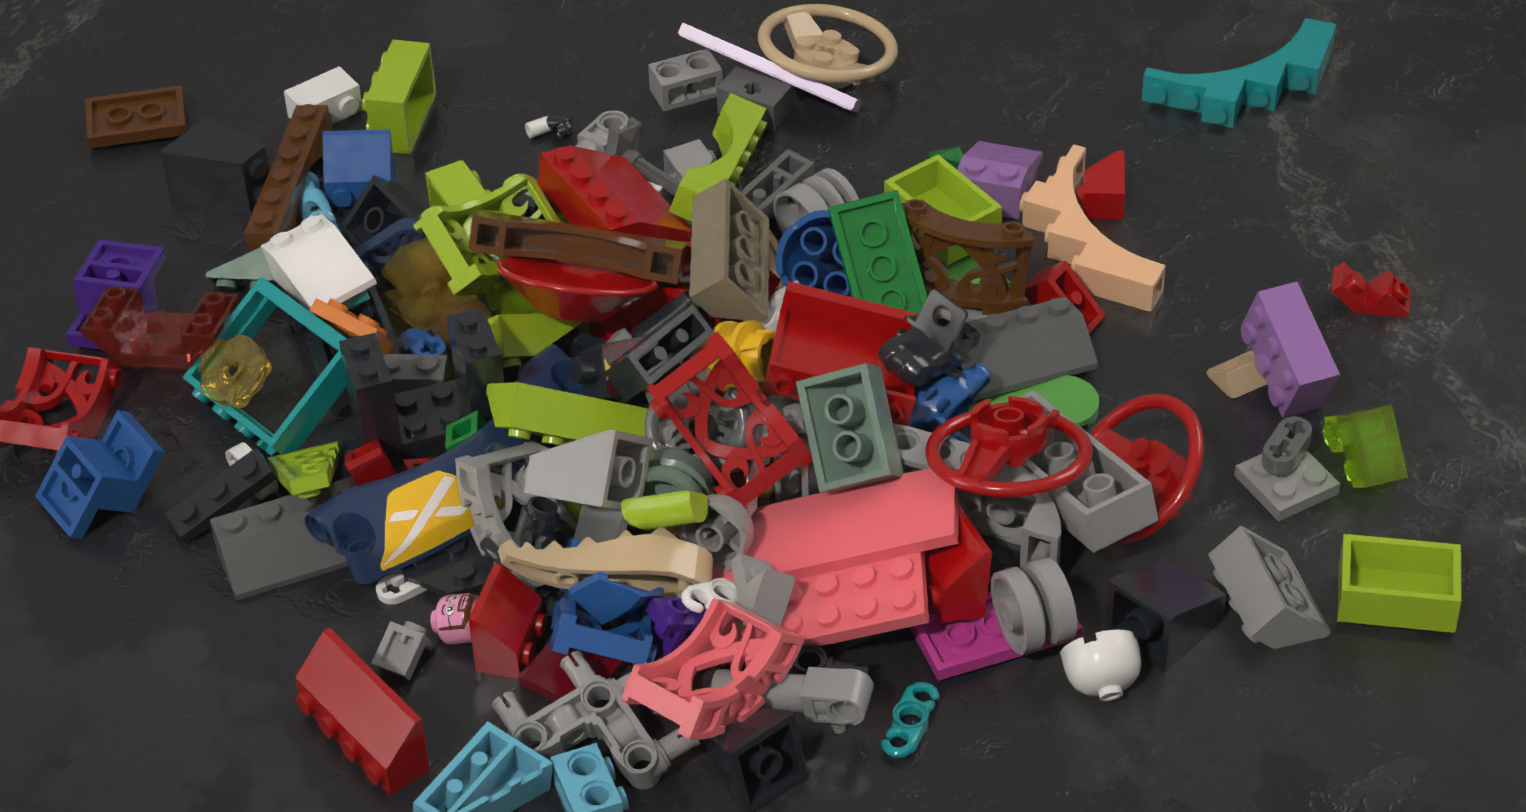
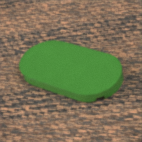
[965,375,1099,427]

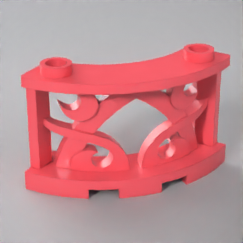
[621,598,805,740]

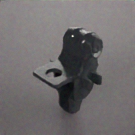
[878,289,981,386]

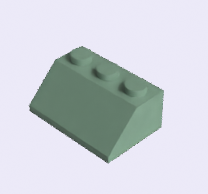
[796,363,904,493]

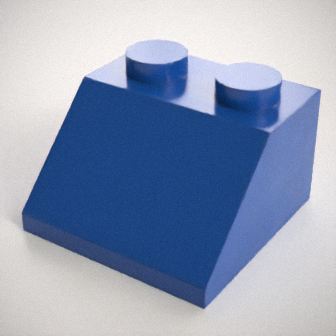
[323,129,397,208]

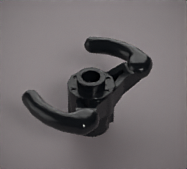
[480,496,576,573]

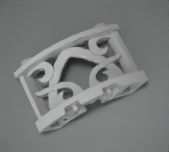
[455,440,577,592]

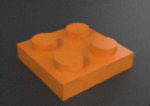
[309,298,394,354]

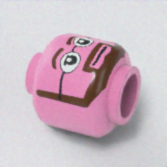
[431,593,479,645]

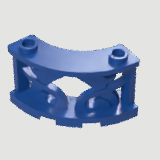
[550,538,657,667]

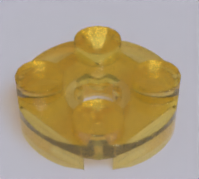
[199,335,272,408]

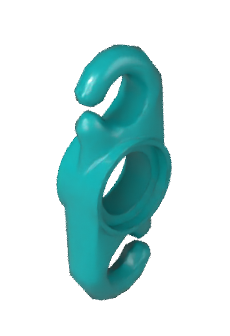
[881,682,940,758]

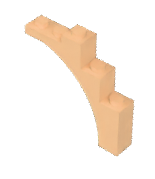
[1019,144,1166,312]

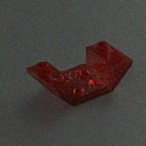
[80,286,239,369]

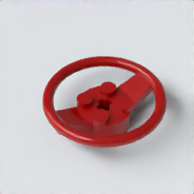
[1090,394,1204,546]
[925,396,1093,498]

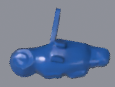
[908,363,992,443]

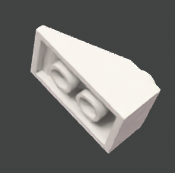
[261,214,377,314]

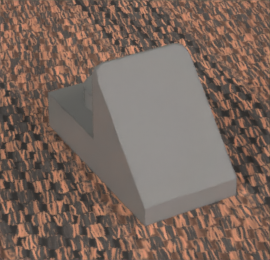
[730,553,795,631]

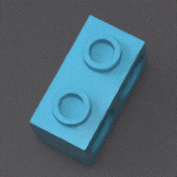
[550,743,629,812]

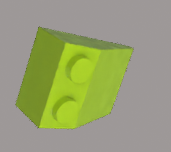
[487,313,582,370]

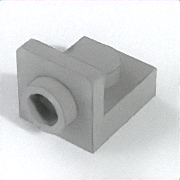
[371,621,435,680]

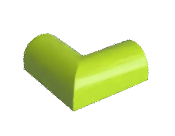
[621,490,708,535]

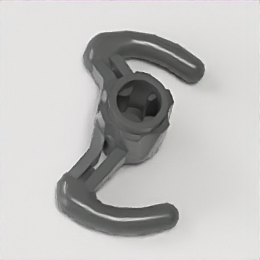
[645,386,751,454]

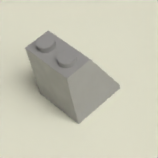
[523,429,653,510]

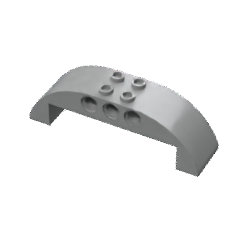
[773,423,1061,571]

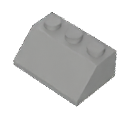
[1208,526,1331,649]

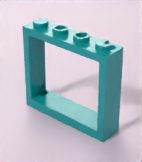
[182,276,347,457]

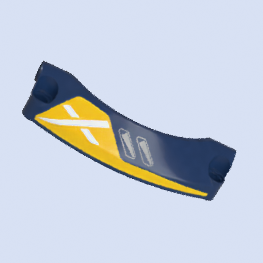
[304,344,584,584]

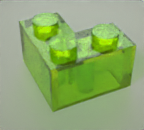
[1323,405,1408,488]

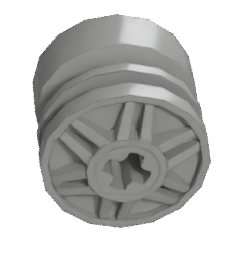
[773,168,859,235]

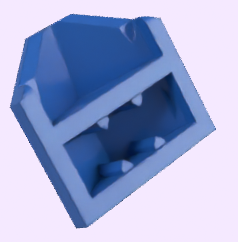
[570,572,664,625]

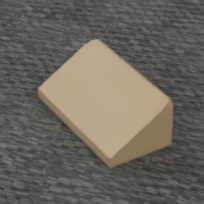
[1206,350,1267,398]

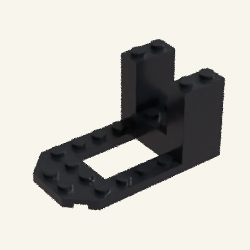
[339,307,523,599]

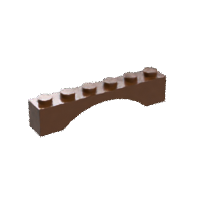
[244,104,334,252]
[468,210,688,284]

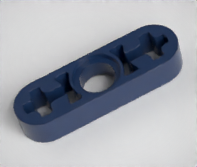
[353,218,423,278]

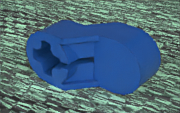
[400,328,447,355]

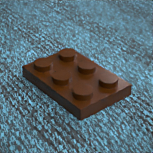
[85,85,187,148]

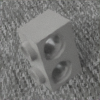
[648,48,723,111]

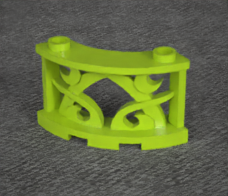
[413,174,561,296]

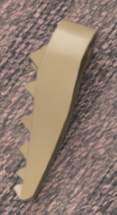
[498,527,713,598]

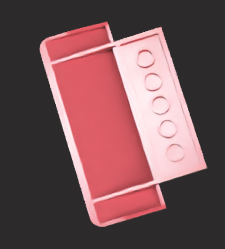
[712,468,959,668]

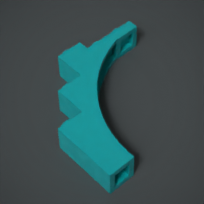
[1142,18,1337,128]

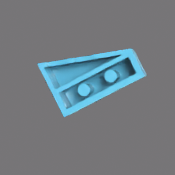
[413,721,553,812]

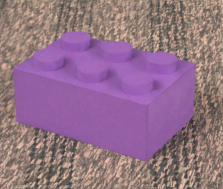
[1241,282,1340,418]

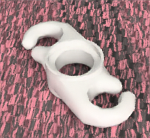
[681,578,739,613]

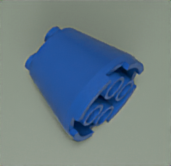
[776,210,851,297]

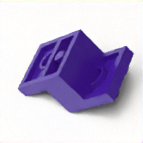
[66,239,166,354]

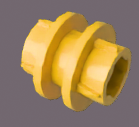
[697,320,775,391]

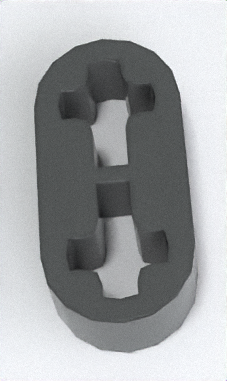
[1262,416,1312,476]

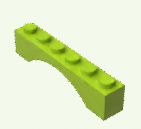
[669,93,767,222]

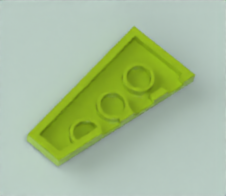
[268,441,341,498]

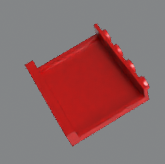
[763,281,919,426]

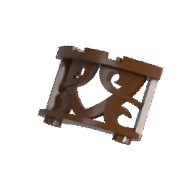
[902,199,1036,315]

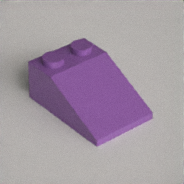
[957,141,1043,219]

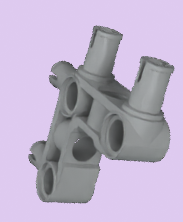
[492,650,700,789]

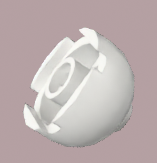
[1060,630,1141,701]

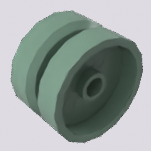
[628,448,715,540]

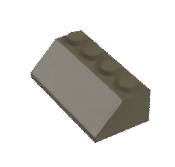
[689,178,769,322]

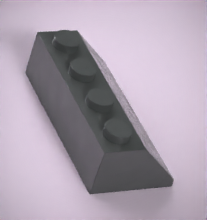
[957,297,1098,401]
[210,477,357,601]

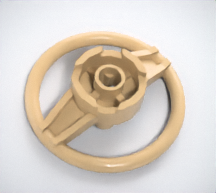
[758,4,898,89]

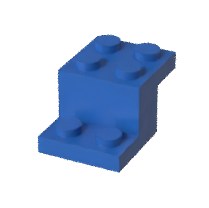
[35,410,165,539]

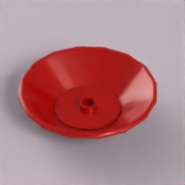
[497,256,658,322]

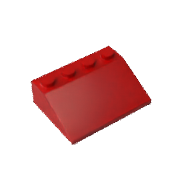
[538,145,692,242]

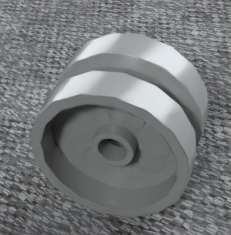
[991,557,1077,655]

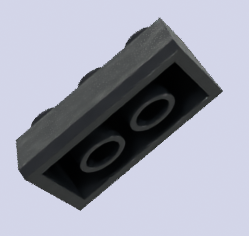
[340,175,450,285]

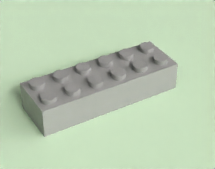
[1007,390,1158,553]

